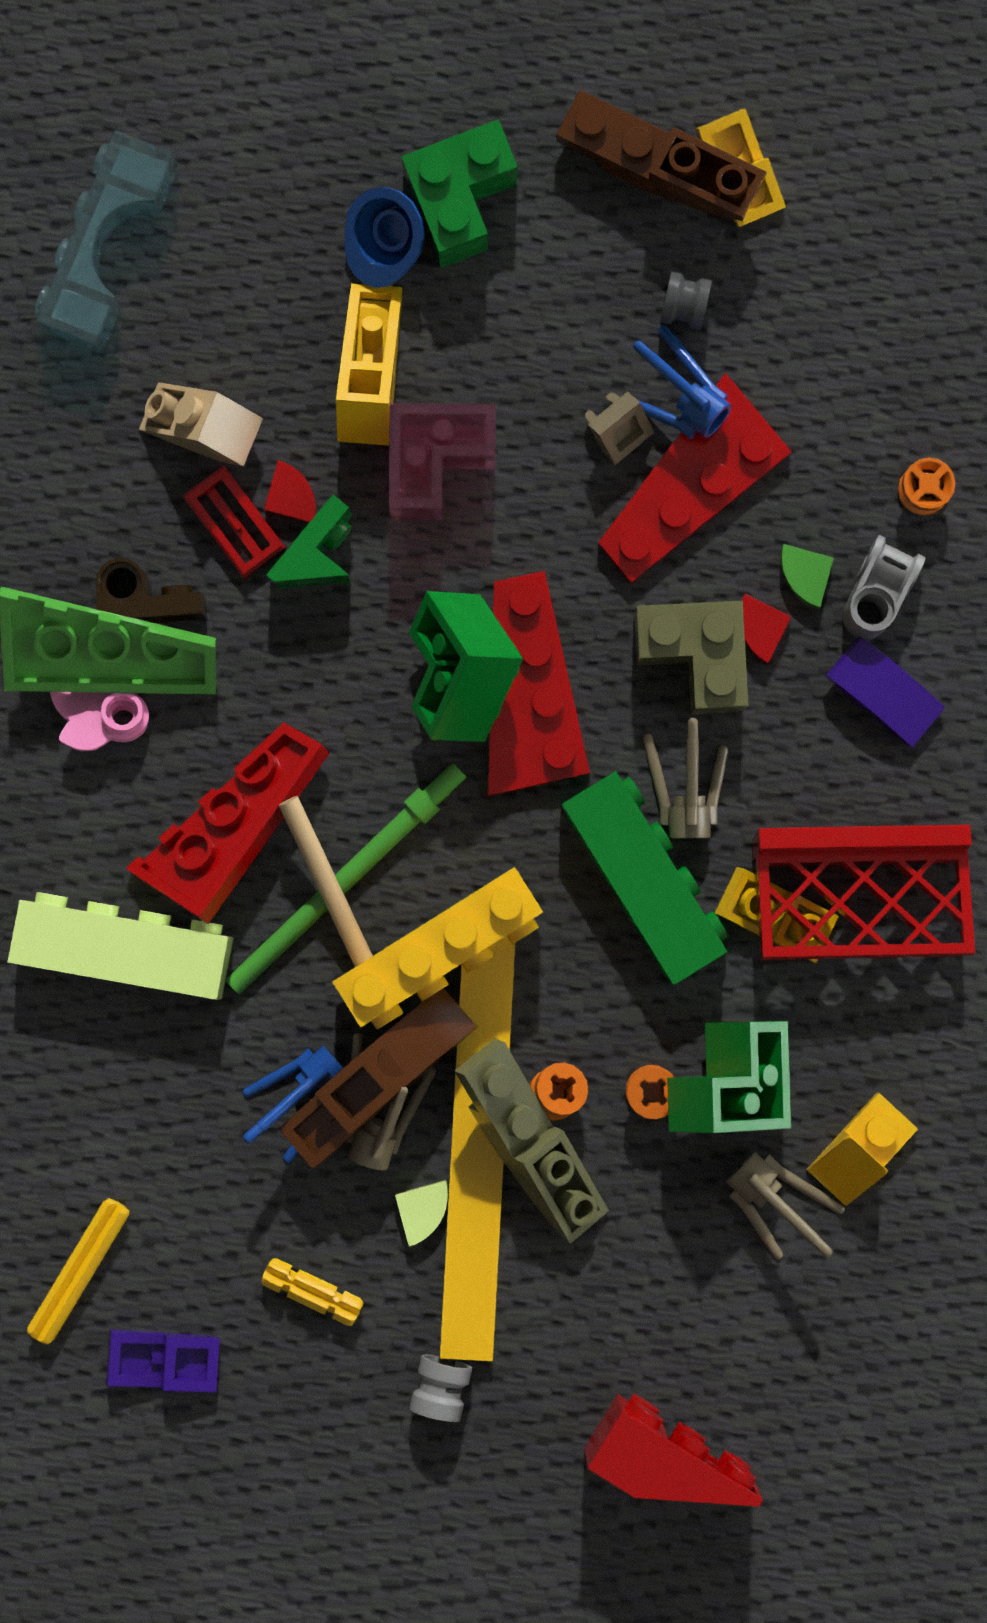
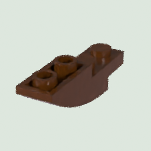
[556,90,767,221]
[278,988,478,1169]

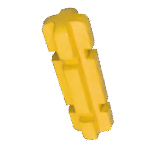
[261,1258,363,1326]

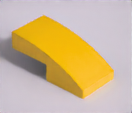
[694,109,786,227]

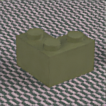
[634,600,749,714]

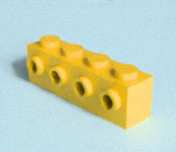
[332,867,543,1030]

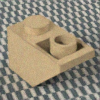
[139,382,263,466]

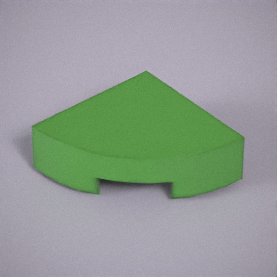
[780,544,834,610]

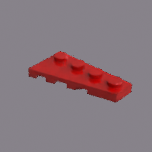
[598,373,792,584]
[125,722,330,924]

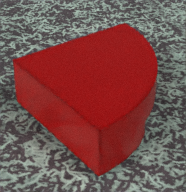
[264,460,317,524]
[741,594,791,665]

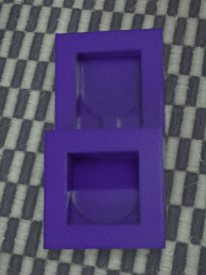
[825,636,945,748]
[106,1329,220,1392]

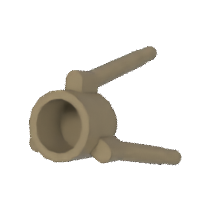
[643,718,728,838]
[347,1033,436,1170]
[726,1152,845,1260]

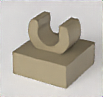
[585,391,655,465]

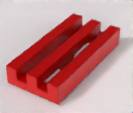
[182,465,286,580]

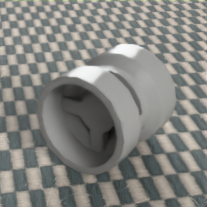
[409,1354,472,1422]

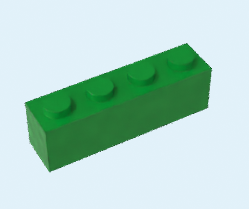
[561,771,729,985]

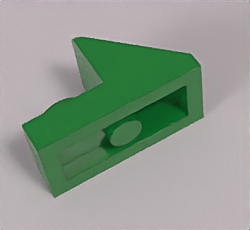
[266,495,352,589]

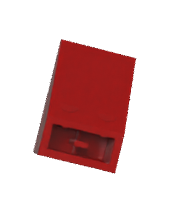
[584,1393,764,1507]

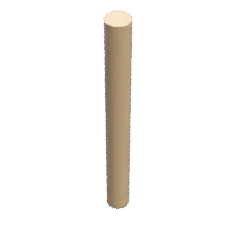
[279,796,373,967]

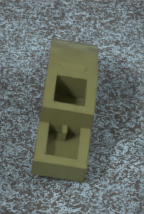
[454,1038,609,1244]

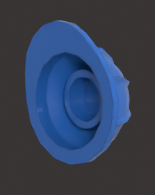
[345,186,425,288]

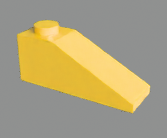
[336,283,402,445]

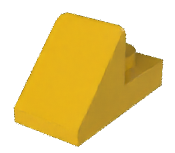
[806,1092,918,1206]

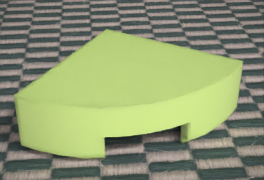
[395,1180,448,1246]

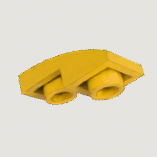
[715,867,839,963]

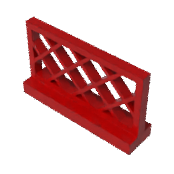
[752,824,975,960]

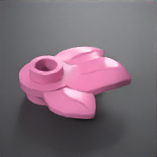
[50,692,149,751]

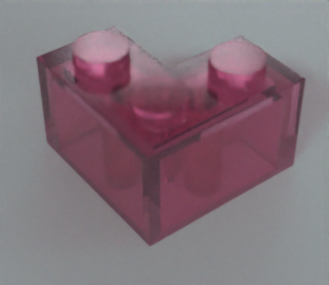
[389,403,496,520]

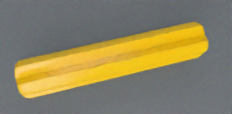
[27,1198,130,1345]

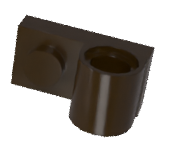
[95,558,207,623]

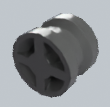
[660,271,712,331]

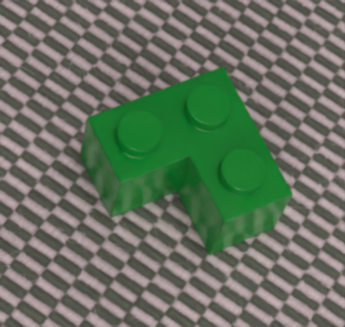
[401,119,518,268]
[409,591,523,742]
[667,1021,791,1133]

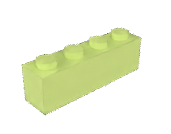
[7,892,234,1000]

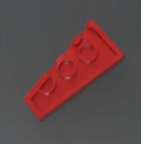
[488,570,590,797]

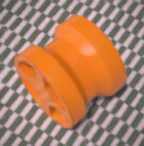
[897,457,956,516]
[529,1062,588,1121]
[625,1065,674,1119]

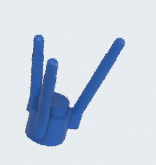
[633,325,732,440]
[242,1045,343,1163]

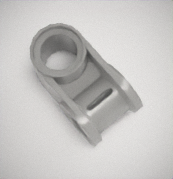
[843,535,926,640]

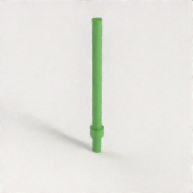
[225,762,467,995]

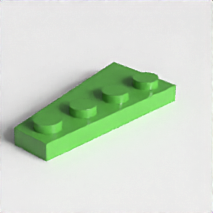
[0,586,216,694]

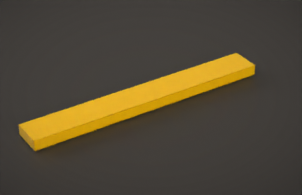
[440,936,515,1361]

